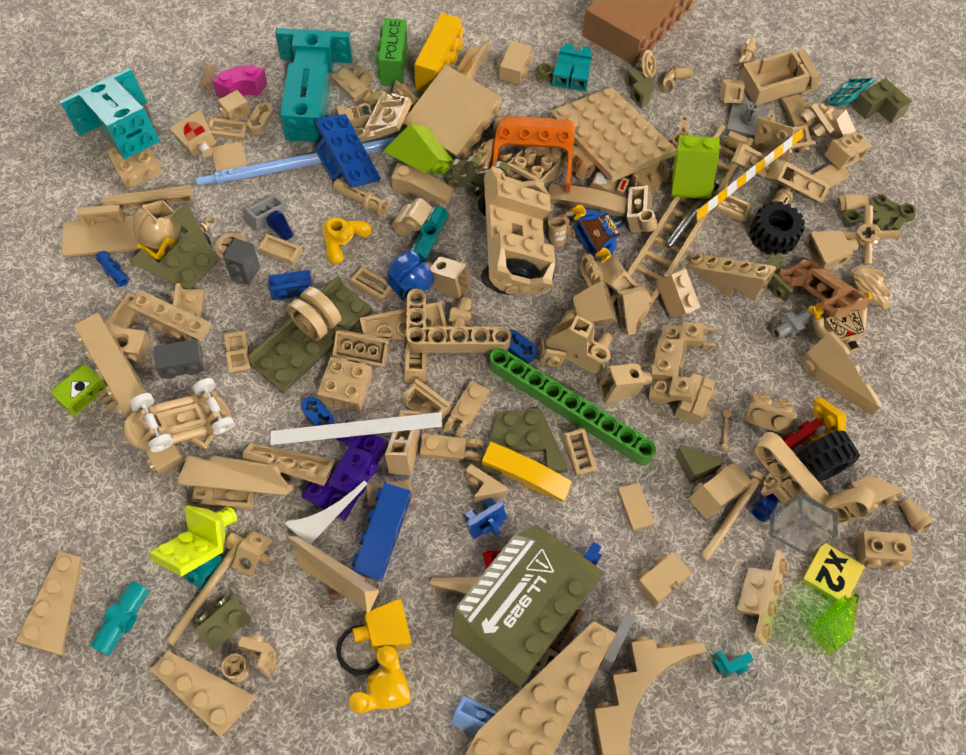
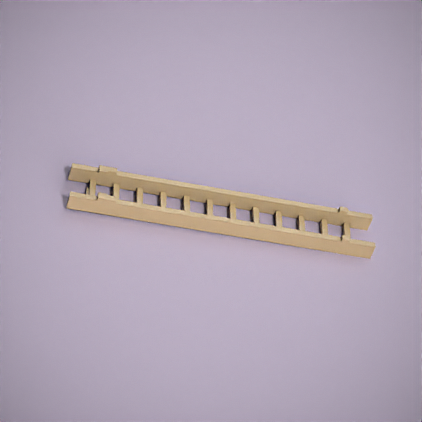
[611,124,754,329]

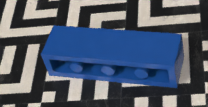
[352,482,412,582]

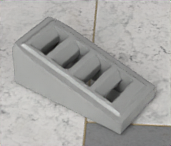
[244,194,288,231]

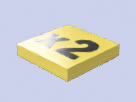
[802,541,865,606]

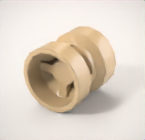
[221,654,250,683]

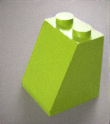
[384,123,454,175]
[671,135,720,199]

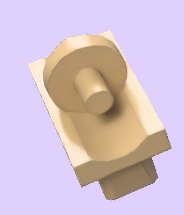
[800,103,834,137]

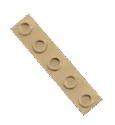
[686,254,776,301]

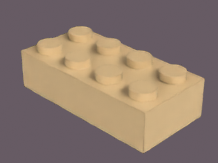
[332,329,390,367]

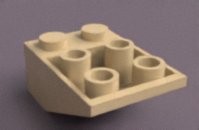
[507,146,568,184]

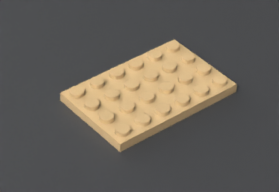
[550,87,676,182]

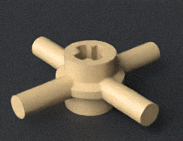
[843,205,900,265]

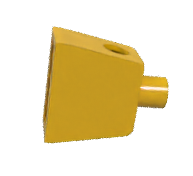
[352,599,412,652]

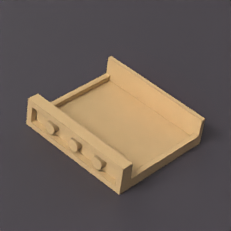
[403,65,503,160]

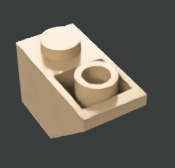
[844,475,904,514]

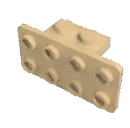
[62,204,141,257]

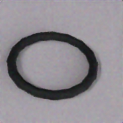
[336,625,380,675]

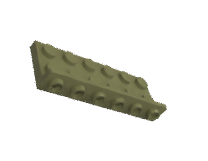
[247,276,372,394]

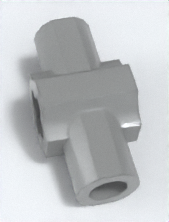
[771,311,812,340]

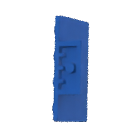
[315,114,381,188]

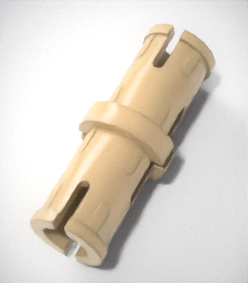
[737,37,757,69]

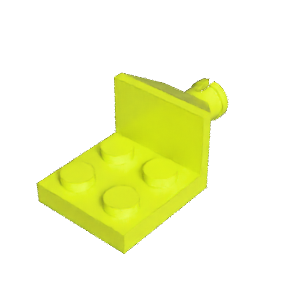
[149,505,237,577]

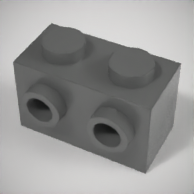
[223,238,260,285]
[154,339,204,379]

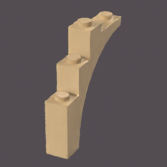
[592,636,706,755]

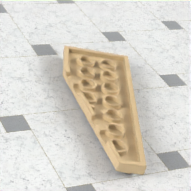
[465,621,616,755]

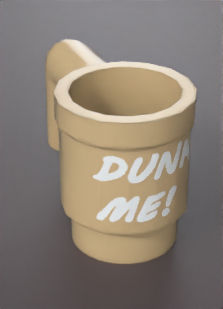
[543,214,568,247]

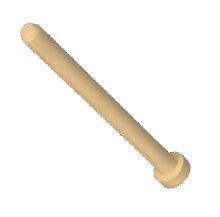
[701,471,766,561]

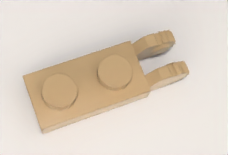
[443,381,490,438]
[420,434,483,461]

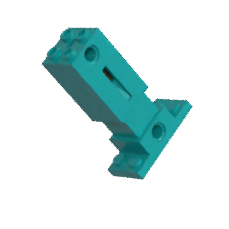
[275,28,353,143]

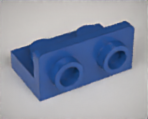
[269,270,312,301]

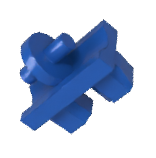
[464,498,508,539]

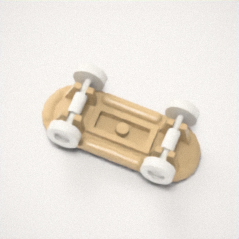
[124,378,235,452]

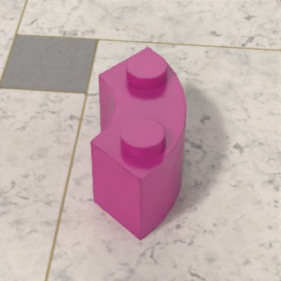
[212,65,267,98]

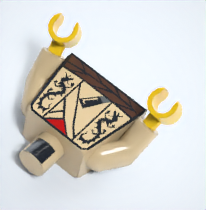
[808,292,871,354]

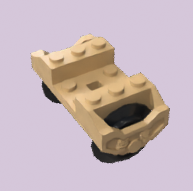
[477,166,555,295]

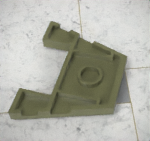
[129,203,219,289]
[481,410,568,475]

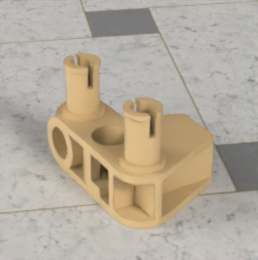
[546,312,613,374]

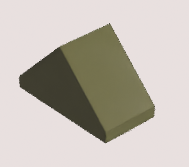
[675,445,723,483]

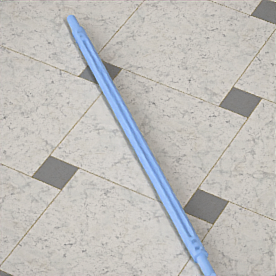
[196,119,495,186]

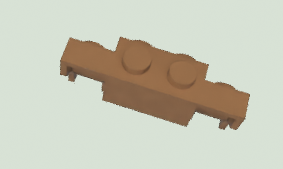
[778,259,870,318]

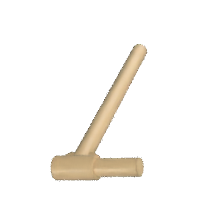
[166,532,270,646]

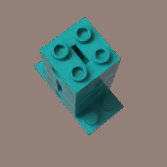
[59,67,160,160]

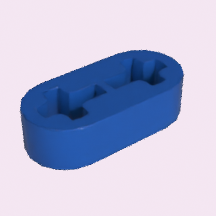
[502,330,537,363]
[301,397,335,426]

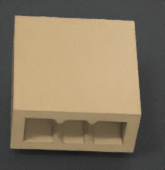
[106,147,162,189]
[317,357,373,413]

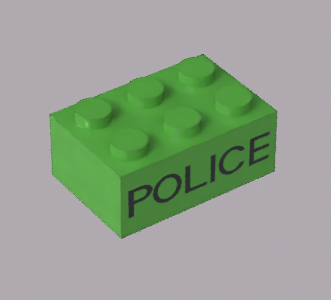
[376,18,408,86]

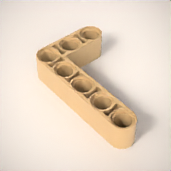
[406,289,511,353]
[754,432,875,528]

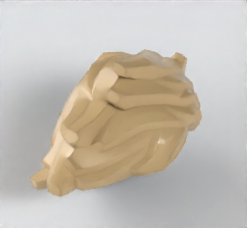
[853,265,892,310]

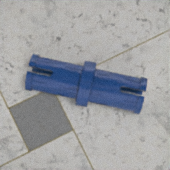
[95,251,129,287]

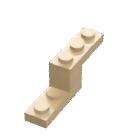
[731,143,831,203]

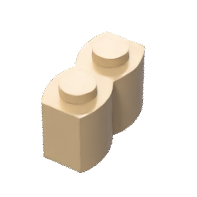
[391,199,433,236]

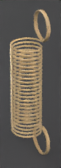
[200,58,219,97]

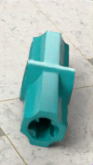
[411,206,449,262]
[90,581,150,656]

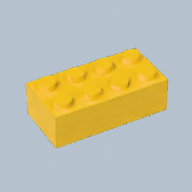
[414,13,464,92]

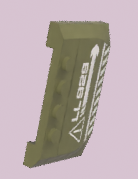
[451,525,604,689]

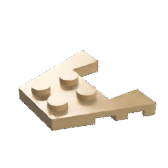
[354,88,412,142]

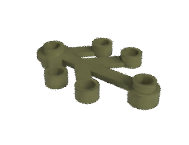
[445,156,510,197]
[842,194,916,238]

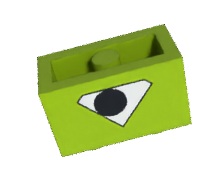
[50,364,107,417]

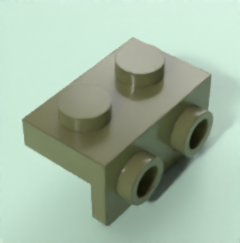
[192,594,252,651]

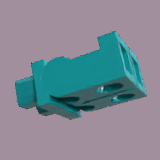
[552,43,592,92]

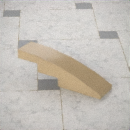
[548,184,628,216]

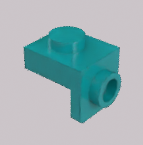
[183,555,223,589]
[712,650,754,678]

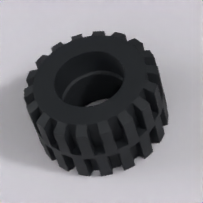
[749,201,805,255]
[796,431,860,482]

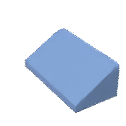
[451,695,497,736]

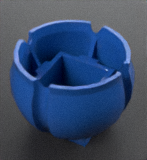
[386,250,434,300]

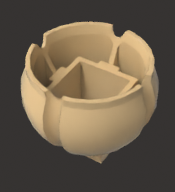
[133,200,181,249]

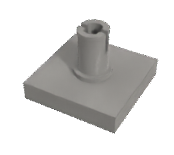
[726,102,769,139]
[600,615,634,673]

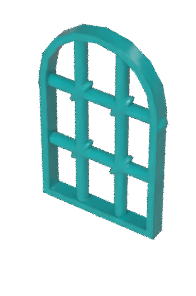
[828,78,875,107]

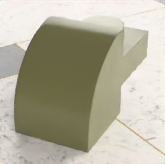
[625,67,654,109]

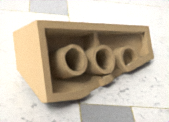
[801,331,882,416]

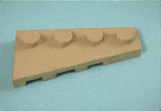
[360,301,447,341]
[242,443,336,486]
[16,551,83,657]
[151,651,256,737]

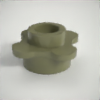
[536,63,555,81]

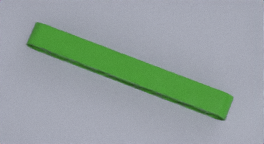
[489,348,656,465]

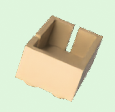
[740,49,810,105]

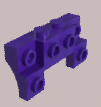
[301,420,389,521]

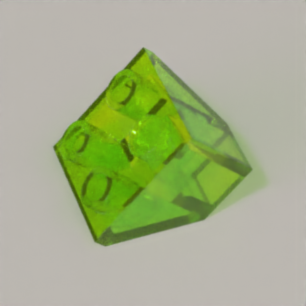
[809,592,859,656]

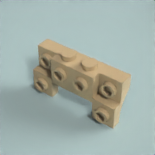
[649,322,705,404]

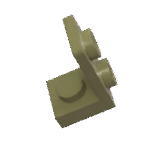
[764,253,793,302]

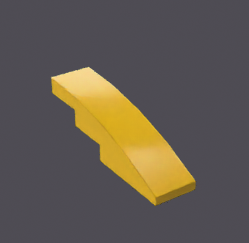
[482,442,572,502]

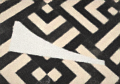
[285,481,368,544]

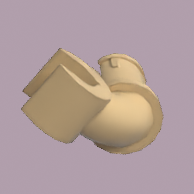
[660,66,693,93]

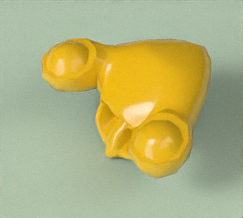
[322,217,372,264]
[349,645,411,714]

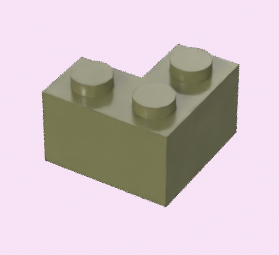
[852,78,912,123]

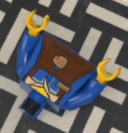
[571,205,623,264]

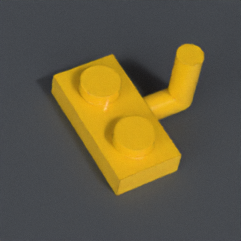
[808,397,846,443]

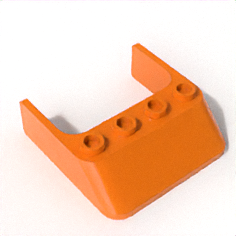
[492,116,575,193]

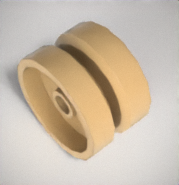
[286,286,341,341]

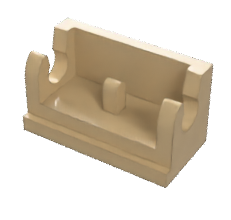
[630,160,672,194]
[402,379,451,429]

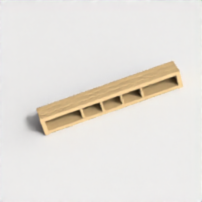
[102,185,193,211]

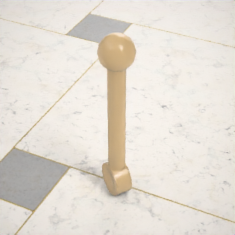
[720,410,731,452]

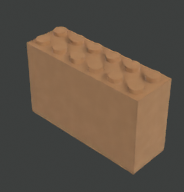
[582,0,695,66]

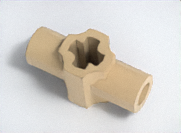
[449,297,473,339]

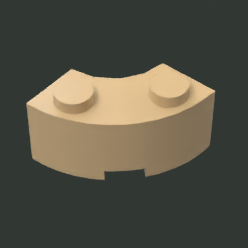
[688,463,753,520]

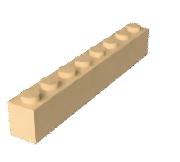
[74,312,186,475]

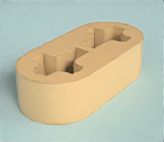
[247,102,274,135]

